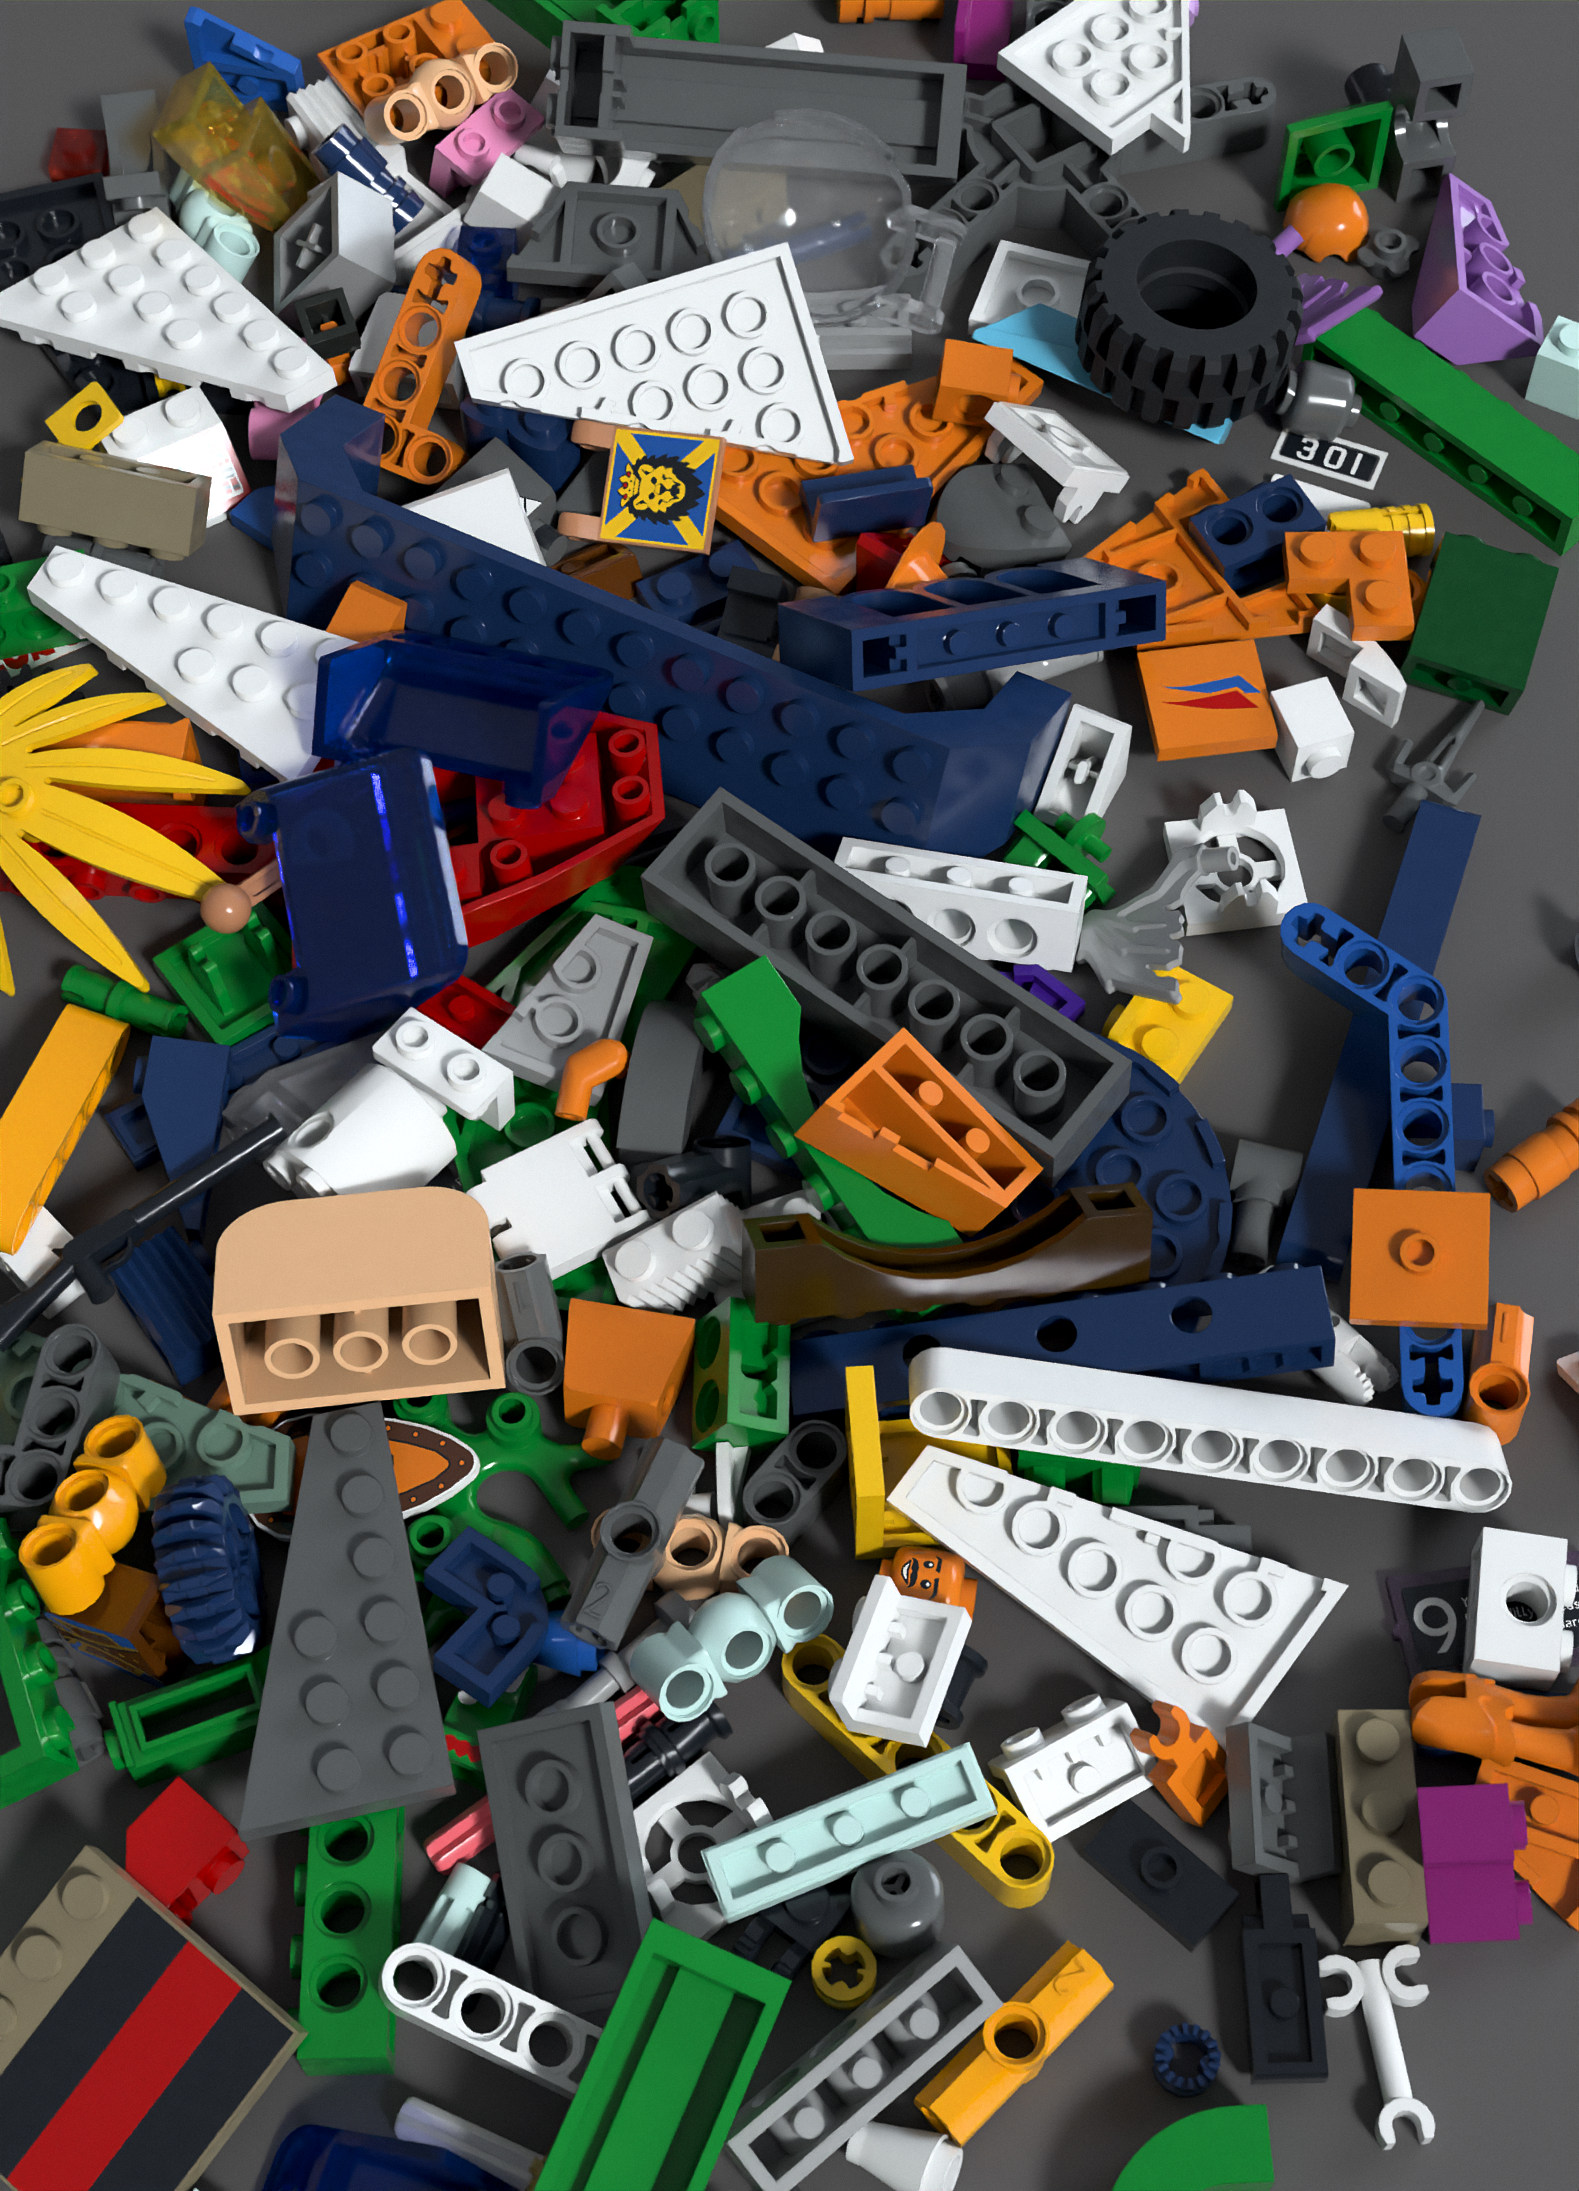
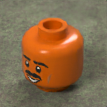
[879,1545,978,1620]

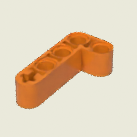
[363,248,482,490]

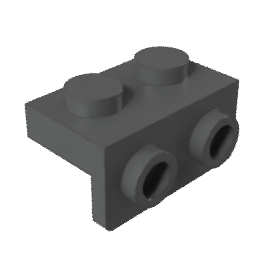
[1224,1722,1343,1885]

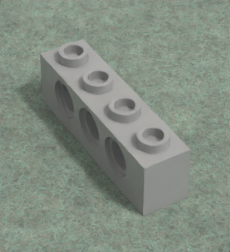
[722,1941,1004,2191]

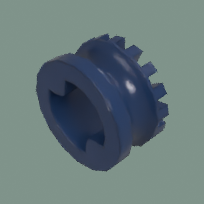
[1152,2023,1221,2098]

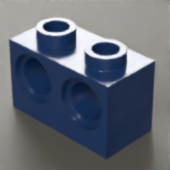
[1188,474,1327,596]

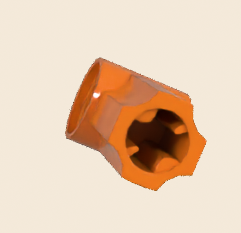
[1459,1303,1534,1446]

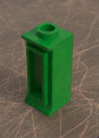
[103,1645,272,1789]

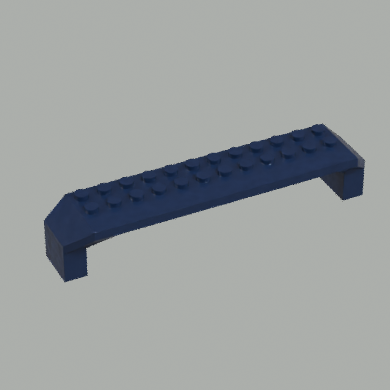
[271,394,1072,862]

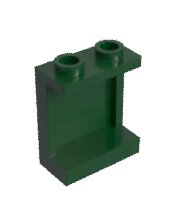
[1398,532,1559,716]

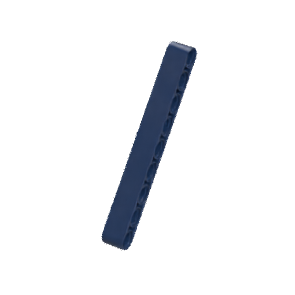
[1275,799,1482,1284]

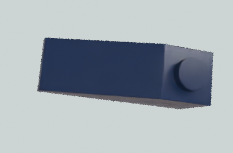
[133,1035,233,1246]

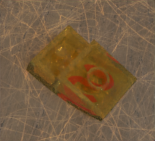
[152,61,321,233]

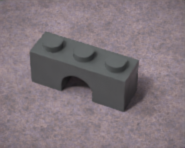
[1382,26,1475,203]

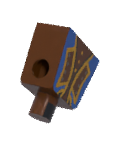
[31,1562,191,1688]

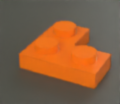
[1282,531,1415,641]

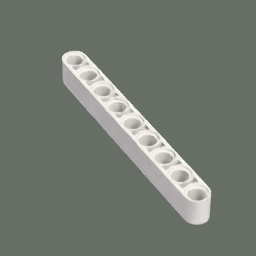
[908,1347,1512,1513]

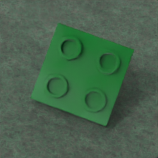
[152,901,306,1046]

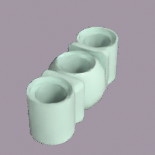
[169,144,260,284]
[630,1555,834,1722]

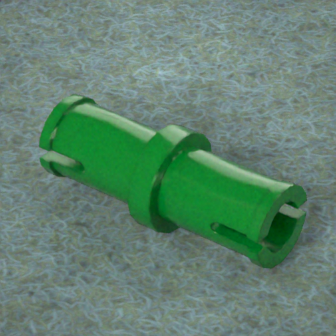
[61,964,189,1039]

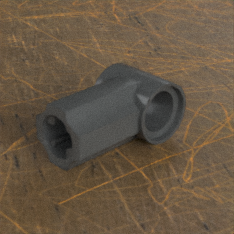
[494,1251,567,1395]

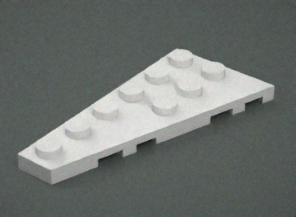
[27,545,379,798]
[886,1445,1349,1753]

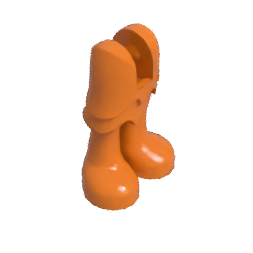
[1408,1670,1579,1777]

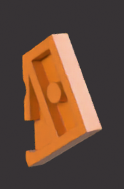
[1475,1759,1579,1932]

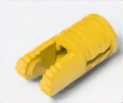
[1326,503,1434,557]

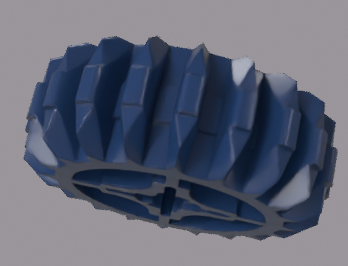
[151,1474,268,1664]

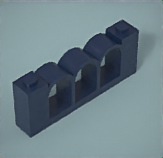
[778,557,1166,692]

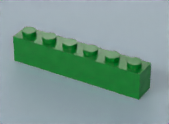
[1301,307,1579,557]

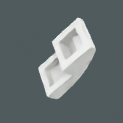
[1306,604,1407,728]

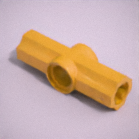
[914,1940,1114,2148]

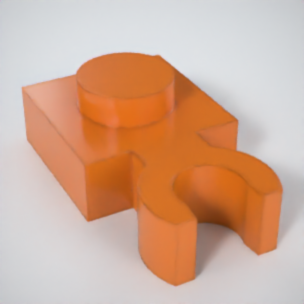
[1130,1700,1228,1828]

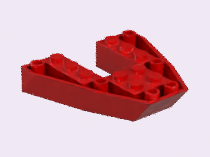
[292,678,665,1012]

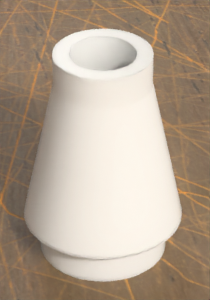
[846,2120,963,2191]

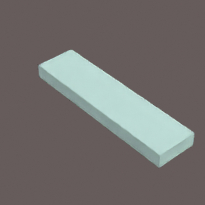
[700,1742,998,1923]

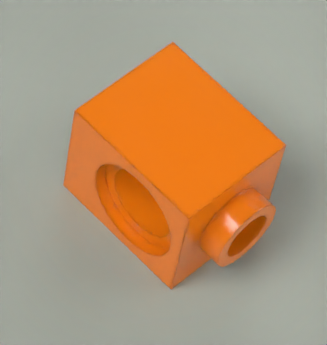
[932,339,1021,429]

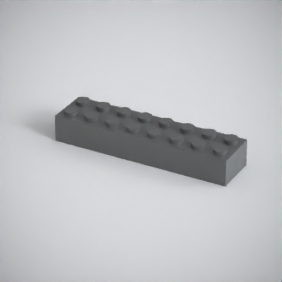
[641,787,1132,1189]

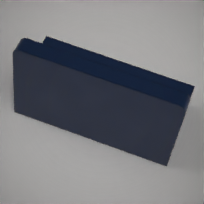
[799,464,934,543]

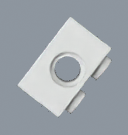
[1463,1527,1577,1692]

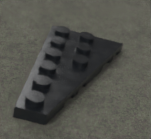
[0,172,160,422]

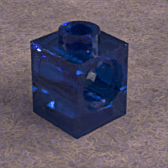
[455,226,520,300]

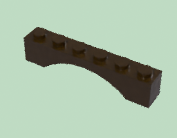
[742,1182,1153,1325]

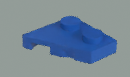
[184,6,306,113]

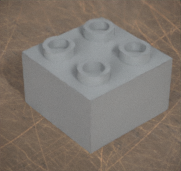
[274,171,397,332]

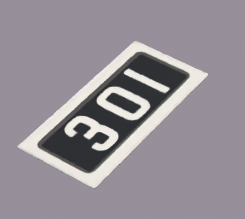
[1270,428,1388,490]

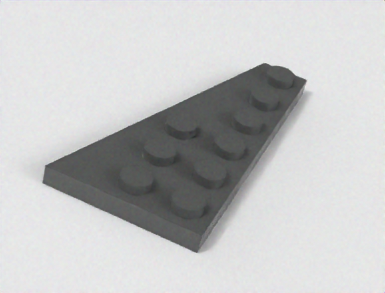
[238,1401,456,1842]

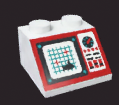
[98,387,252,528]

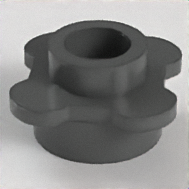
[1357,225,1421,281]

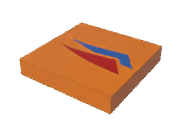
[1135,639,1278,762]

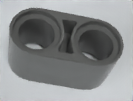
[743,1420,847,1548]

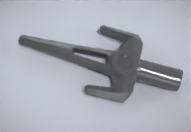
[1383,700,1485,833]

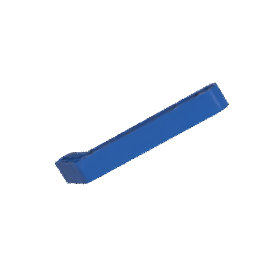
[1280,903,1464,1420]

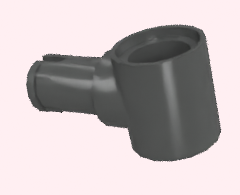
[1228,1138,1304,1270]

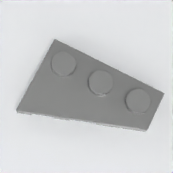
[481,914,654,1107]

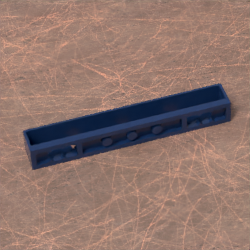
[790,1263,1336,1435]

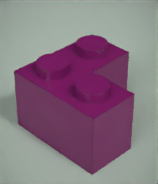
[1417,1783,1533,1945]

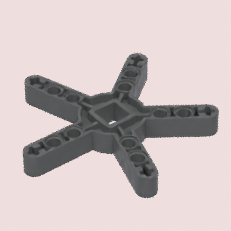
[882,0,1277,325]

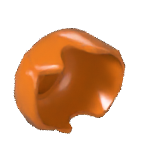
[1283,183,1370,263]

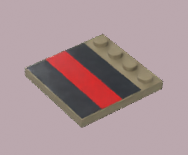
[0,1845,309,2191]

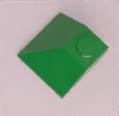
[1273,100,1393,212]

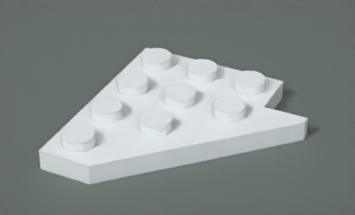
[997,0,1191,156]

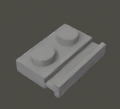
[804,293,912,370]

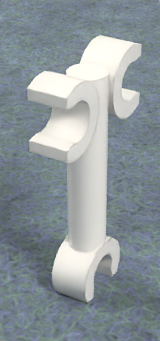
[1318,1945,1435,2150]

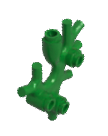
[388,1392,613,1650]

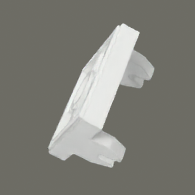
[984,401,1130,524]
[1163,790,1308,936]
[633,1751,774,1941]

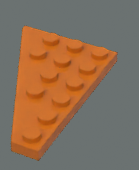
[715,359,1044,597]

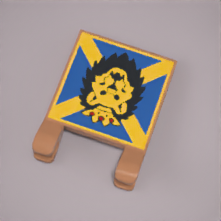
[557,420,727,555]

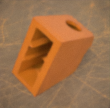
[563,1298,695,1460]

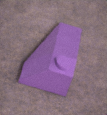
[1412,172,1544,365]

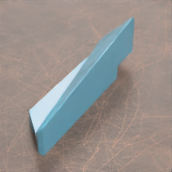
[972,303,1233,444]

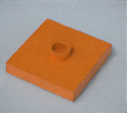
[1349,1188,1490,1330]

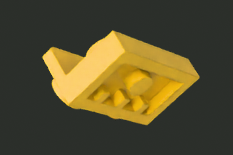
[1101,965,1234,1084]

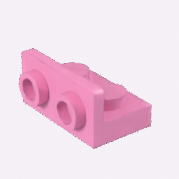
[429,88,545,198]

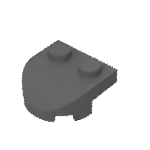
[930,463,1072,579]

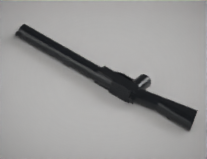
[0,1112,288,1353]

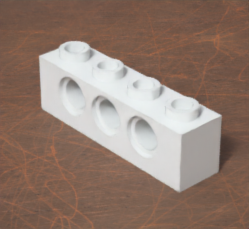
[834,837,1088,973]

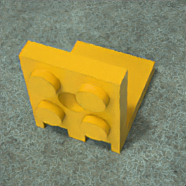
[845,1365,1013,1560]

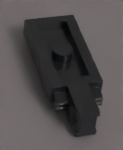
[1239,1874,1329,2085]

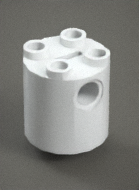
[263,1063,457,1199]

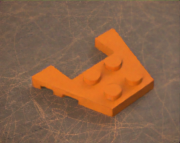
[1083,468,1320,651]

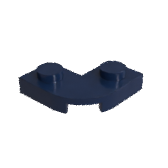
[424,1526,549,1709]

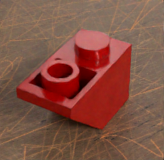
[126,1776,250,1927]

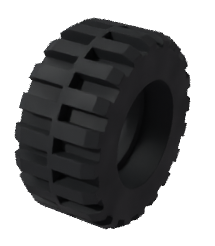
[1075,209,1304,430]

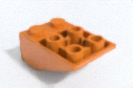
[317,0,512,127]

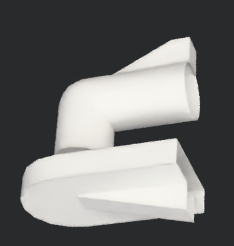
[682,1442,751,1532]

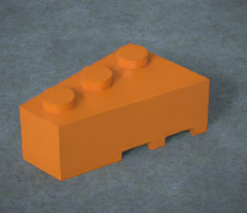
[794,1027,1044,1238]

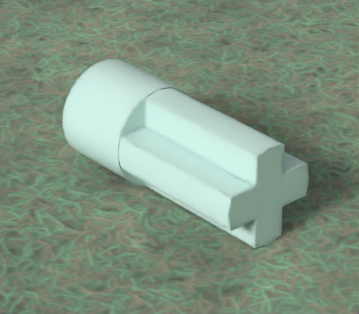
[411,1863,491,1969]

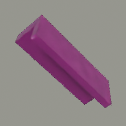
[953,0,1014,82]

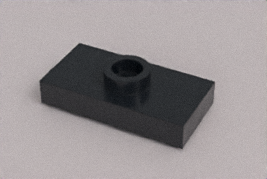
[1081,1799,1240,1953]

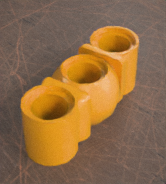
[18,1415,167,1615]

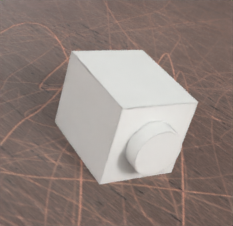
[1269,676,1355,783]

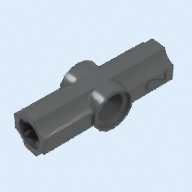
[560,1437,704,1651]

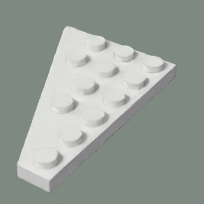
[0,207,337,413]
[454,242,854,466]

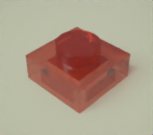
[48,128,110,182]

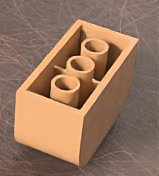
[212,1187,506,1416]

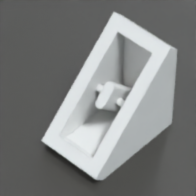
[1034,704,1132,827]

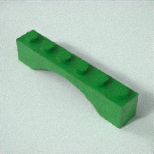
[693,955,963,1324]

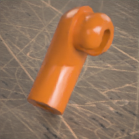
[554,1038,631,1121]

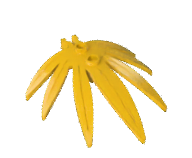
[0,664,251,997]

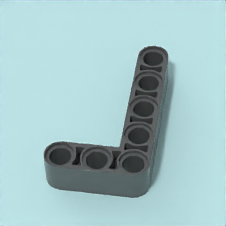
[0,1323,121,1531]

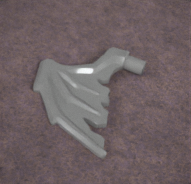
[1076,843,1239,1005]

